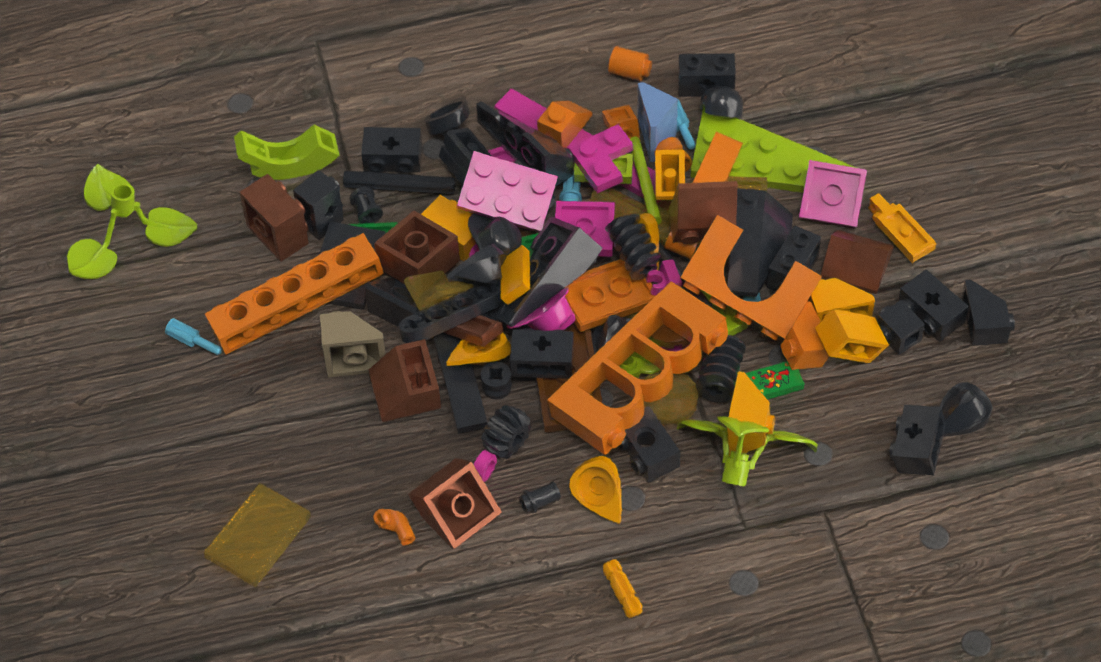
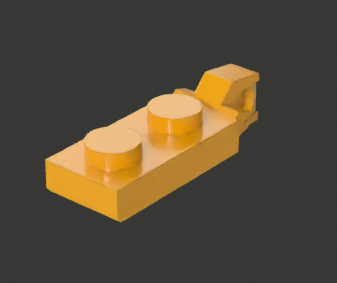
[868,193,936,263]

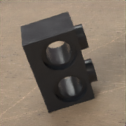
[767,226,821,292]

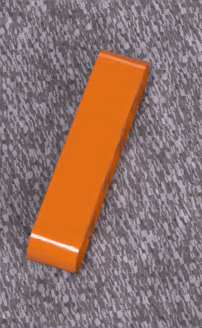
[664,132,743,259]

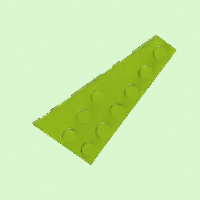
[691,105,857,193]

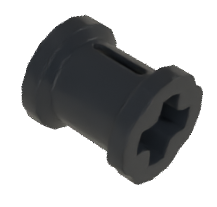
[349,187,383,224]

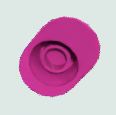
[507,288,576,331]

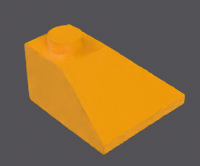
[727,372,775,456]

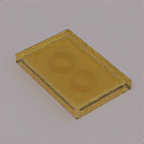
[204,483,311,587]

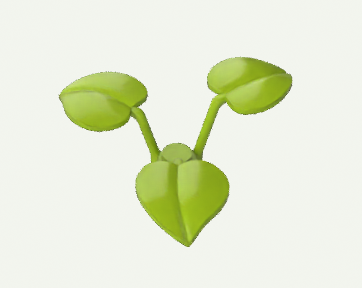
[67,164,198,279]
[677,416,818,486]

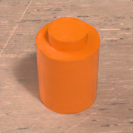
[608,46,652,81]

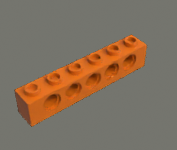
[205,233,384,355]

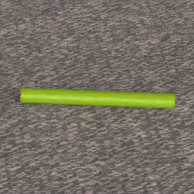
[630,136,662,224]

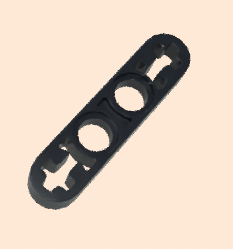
[399,282,503,343]

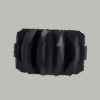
[481,405,532,459]

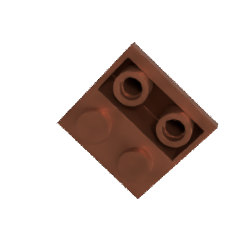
[368,339,441,422]

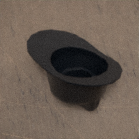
[468,213,522,256]

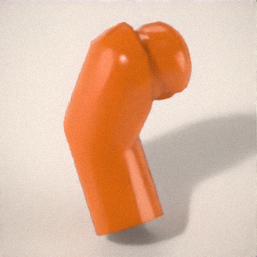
[373,509,416,545]

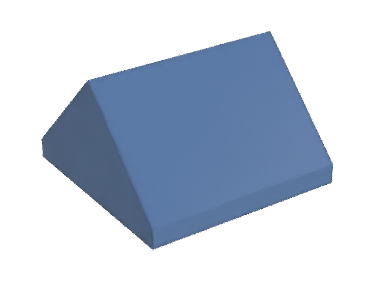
[637,82,678,162]

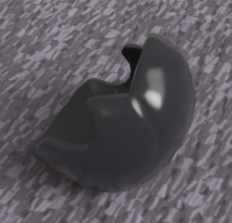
[700,86,743,118]

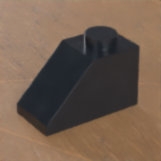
[962,279,1015,346]

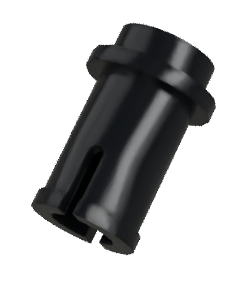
[519,481,561,514]

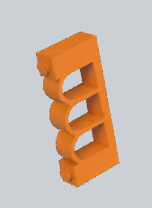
[547,281,728,455]

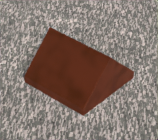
[821,230,894,294]

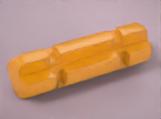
[603,559,642,618]

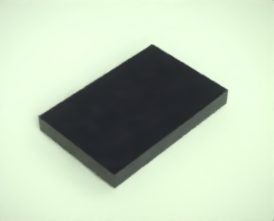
[318,222,386,310]

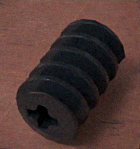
[604,214,662,280]
[696,335,746,403]

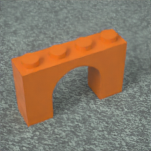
[680,215,822,340]

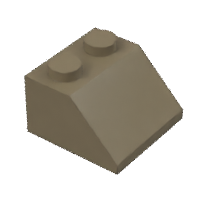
[320,311,386,378]

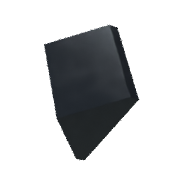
[365,277,441,327]

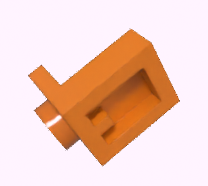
[602,105,641,142]

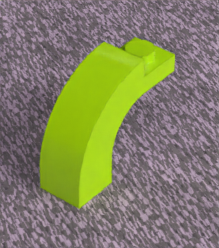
[234,124,340,180]

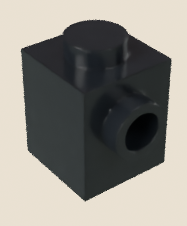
[877,300,925,355]

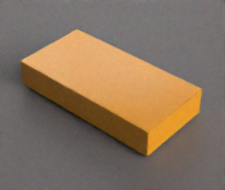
[501,245,530,304]

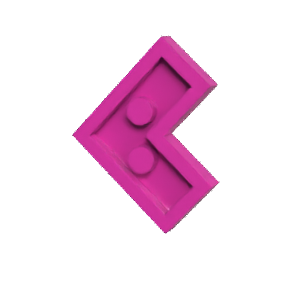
[569,124,633,194]

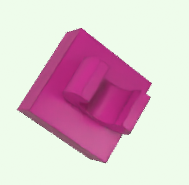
[646,259,682,295]

